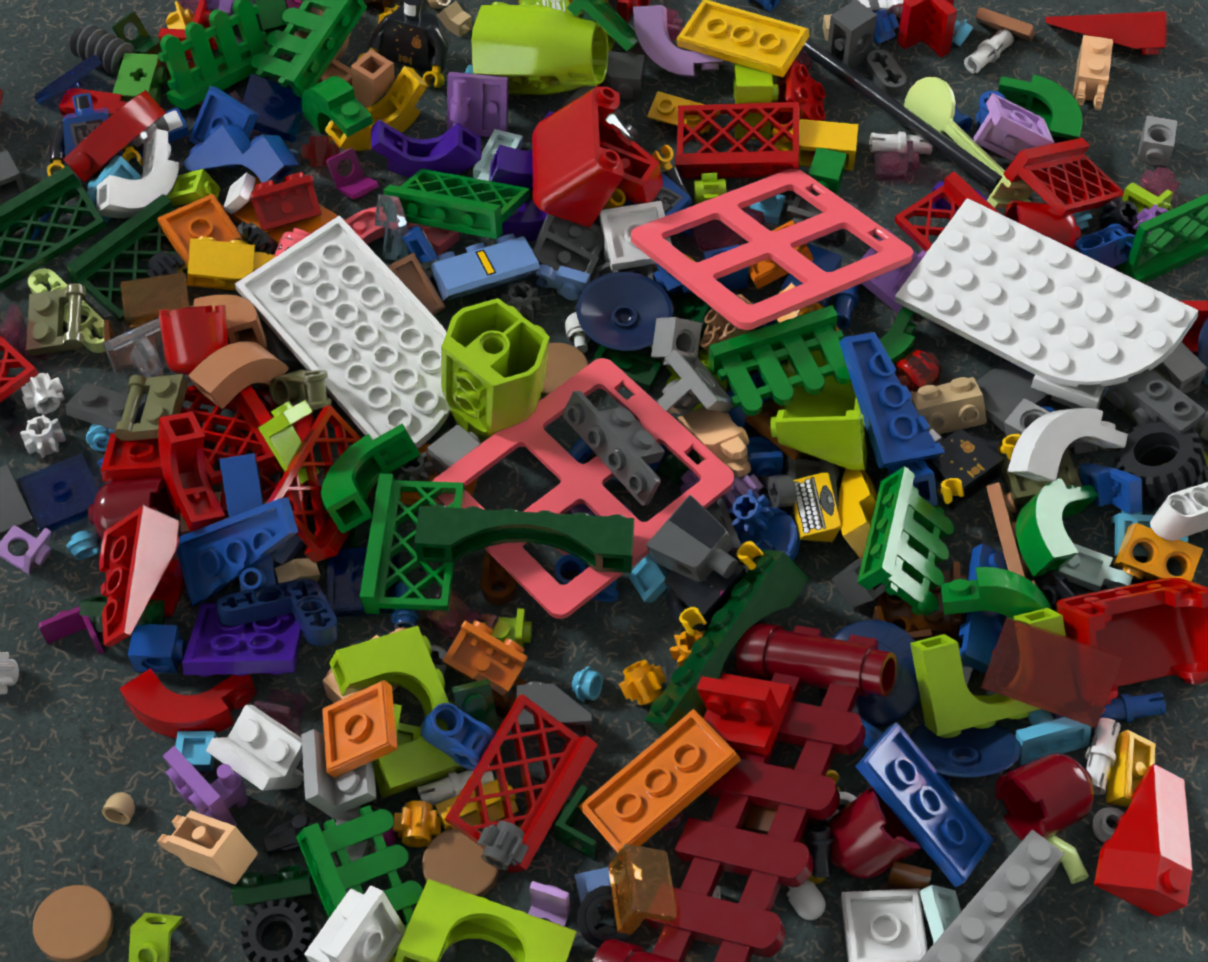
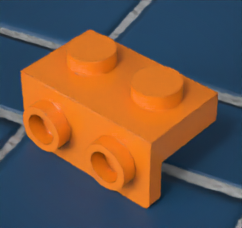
[442,620,528,693]

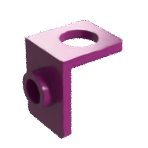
[326,148,379,199]
[38,606,104,655]

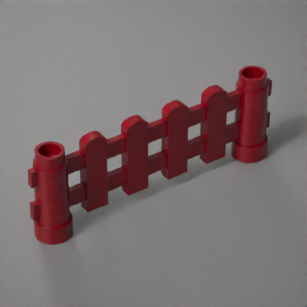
[593,622,897,962]

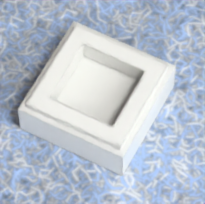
[223,172,255,214]

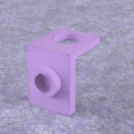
[0,525,52,574]
[528,881,570,927]

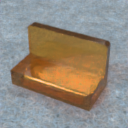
[120,273,192,328]
[608,844,677,935]

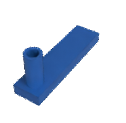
[219,453,277,592]

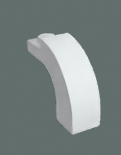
[96,129,179,218]
[1008,408,1128,481]

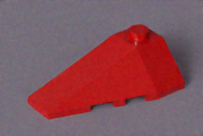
[1045,11,1168,55]
[99,505,180,647]
[1094,764,1193,916]

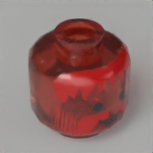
[894,350,942,392]

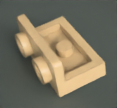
[911,377,987,435]

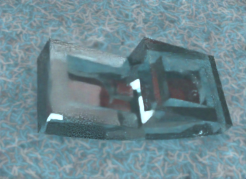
[375,194,409,261]

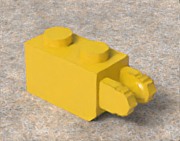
[772,119,858,171]
[187,237,275,291]

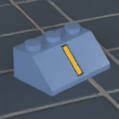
[430,234,540,302]

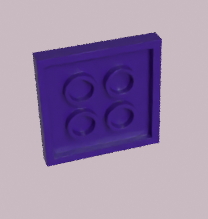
[182,603,303,677]

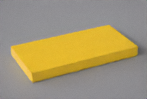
[676,0,810,77]

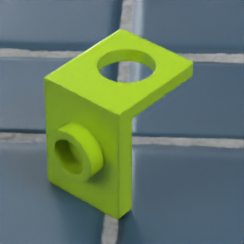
[129,913,182,962]

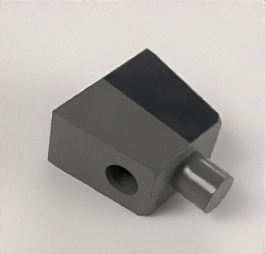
[646,495,738,582]

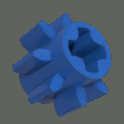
[874,9,899,44]
[728,490,774,536]

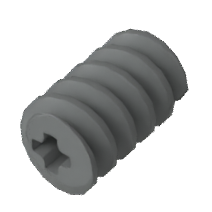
[69,24,135,77]

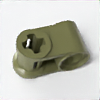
[269,370,331,410]

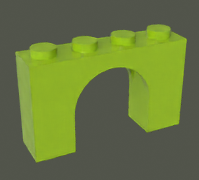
[910,608,1077,738]
[329,625,465,799]
[394,879,577,962]

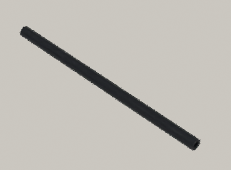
[801,38,1002,190]

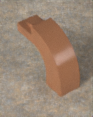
[316,49,395,108]
[169,295,267,348]
[188,341,289,409]

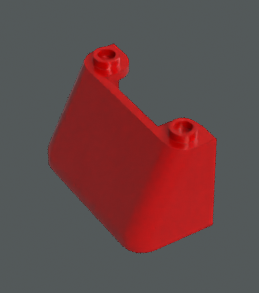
[532,87,624,228]
[1057,578,1208,706]

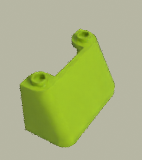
[771,349,870,470]

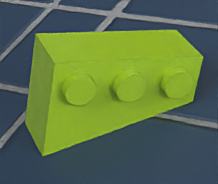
[733,63,778,139]

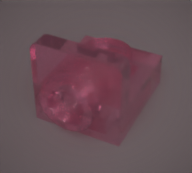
[873,141,919,182]

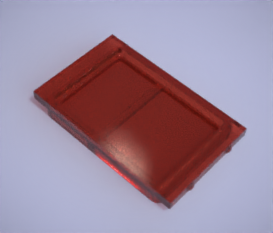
[981,617,1123,728]

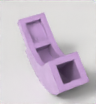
[633,5,726,78]

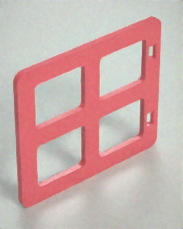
[631,169,913,330]
[432,358,734,619]

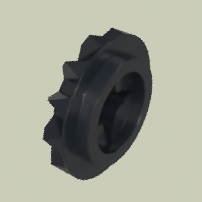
[237,221,278,256]
[576,885,638,948]

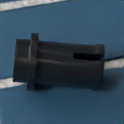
[803,825,834,878]

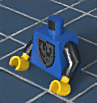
[47,93,143,177]
[604,145,698,237]

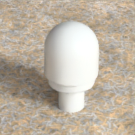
[565,312,591,353]
[787,879,826,920]

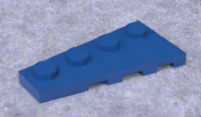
[839,332,945,468]
[176,498,298,606]
[959,543,1017,682]

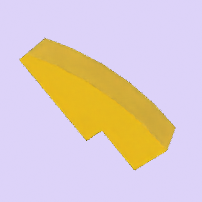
[838,468,878,558]

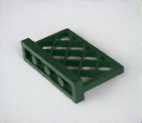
[0,165,107,290]
[67,194,186,322]

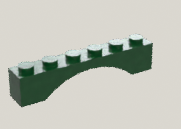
[414,504,634,573]
[644,550,809,737]

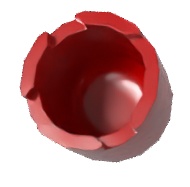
[1003,201,1081,249]
[158,305,228,382]

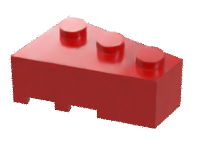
[598,111,663,204]

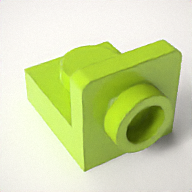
[167,169,221,207]
[1122,182,1173,223]
[483,608,532,654]

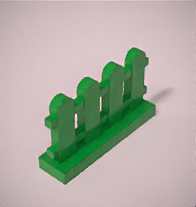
[158,0,272,110]
[251,0,367,98]
[708,305,852,416]
[857,466,954,616]
[296,805,423,956]

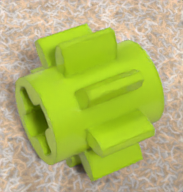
[694,173,726,204]

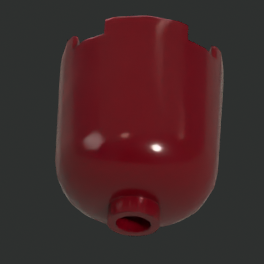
[88,477,176,540]
[995,753,1094,841]
[827,786,921,879]

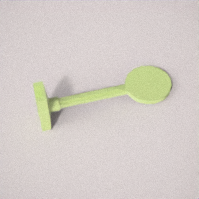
[904,77,1034,209]

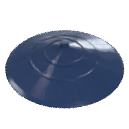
[576,272,674,351]
[819,620,920,727]
[909,723,1021,778]

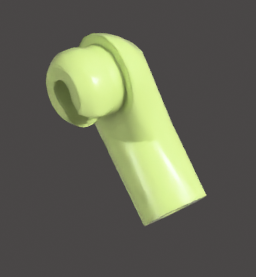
[1047,836,1089,884]

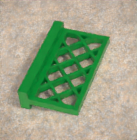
[567,0,639,51]
[384,169,531,239]
[1117,193,1208,284]
[360,473,465,614]

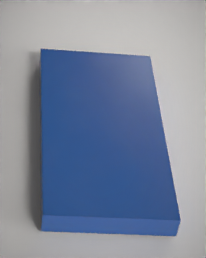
[855,722,994,887]

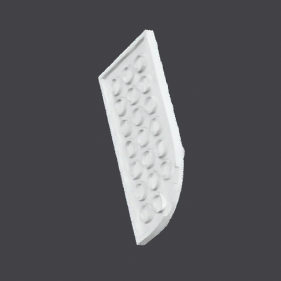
[895,198,1198,387]
[235,215,451,448]

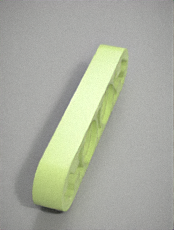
[28,268,106,353]

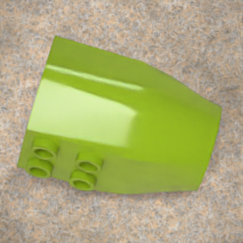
[471,2,608,95]
[441,298,550,443]

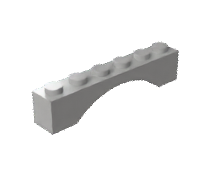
[919,830,1064,962]

